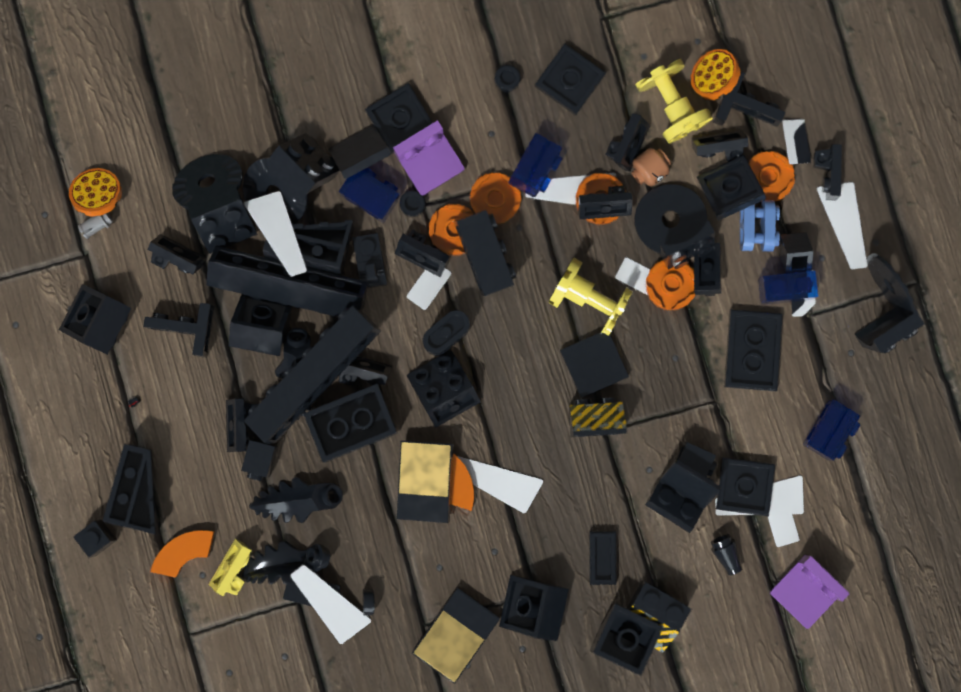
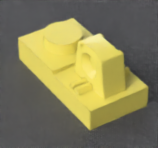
[208,539,252,596]

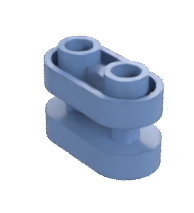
[740,200,780,252]

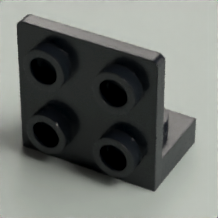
[407,350,481,427]
[645,460,721,533]

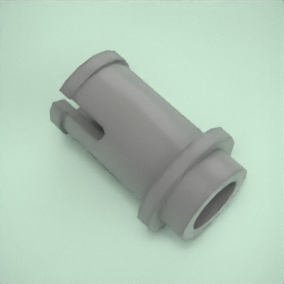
[78,213,113,239]

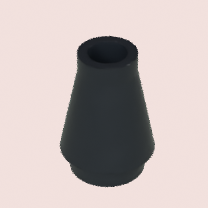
[711,534,742,576]

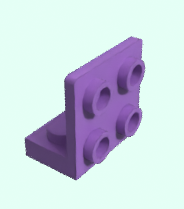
[393,120,464,196]
[770,555,850,629]

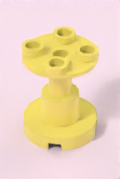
[635,59,713,144]
[549,258,633,336]

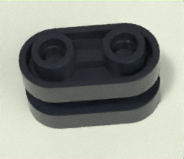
[423,311,470,356]

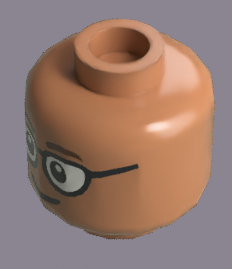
[631,148,671,186]

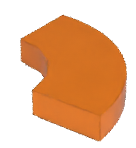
[451,453,474,511]
[150,530,215,578]

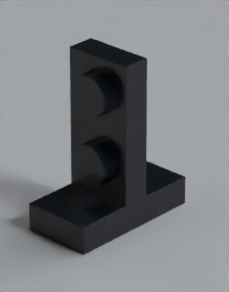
[713,72,786,127]
[143,303,214,358]

